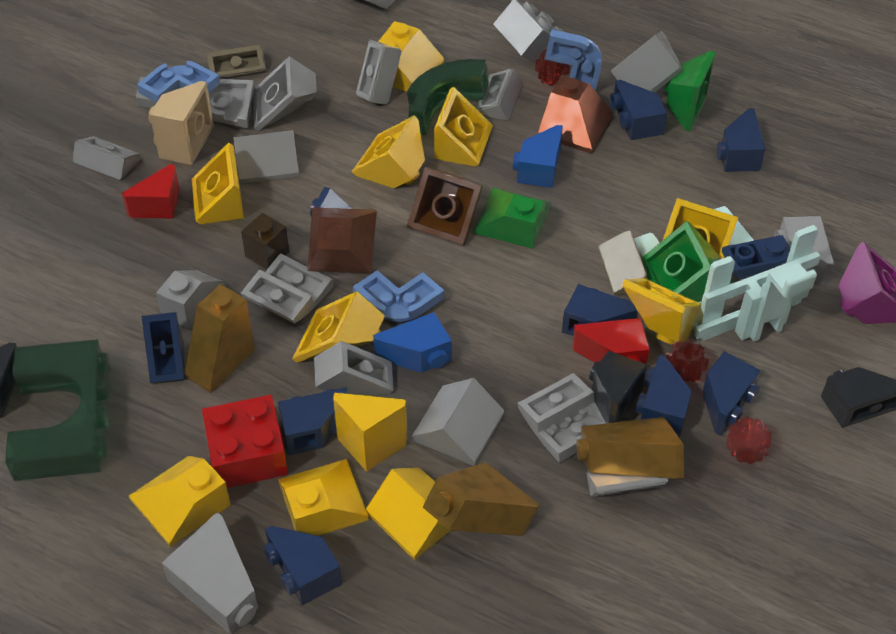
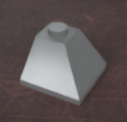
[253,56,317,131]

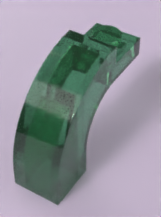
[407,59,489,135]

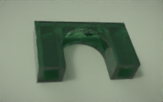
[5,339,110,481]

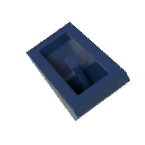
[141,312,185,383]

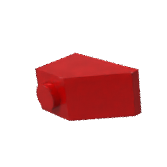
[572,318,649,365]

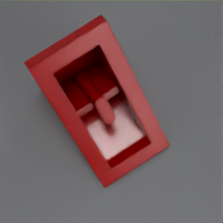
[121,163,180,219]

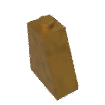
[185,284,255,393]
[576,417,684,479]
[422,462,540,536]

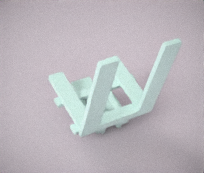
[634,206,821,342]

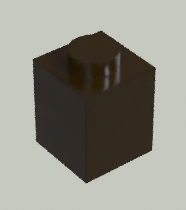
[241,213,289,269]

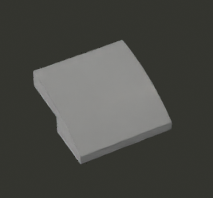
[241,253,334,323]
[518,373,605,463]

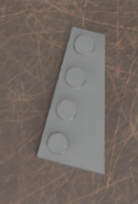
[136,77,255,128]

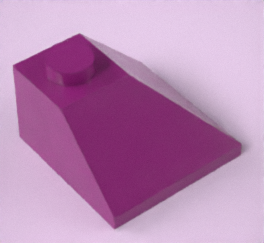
[838,242,896,324]

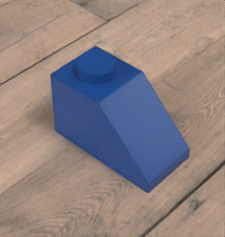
[513,125,563,188]
[373,312,452,373]

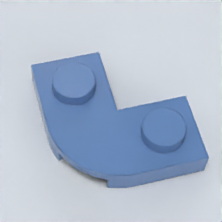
[545,29,602,91]
[137,60,220,103]
[353,270,444,322]

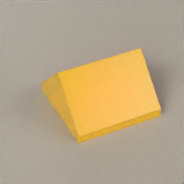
[434,87,493,167]
[191,143,244,224]
[663,198,738,259]
[333,393,407,472]
[366,468,451,560]

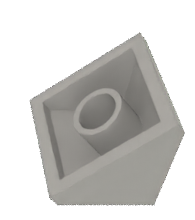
[611,31,683,92]
[233,130,299,184]
[412,378,504,466]

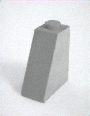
[162,512,258,634]

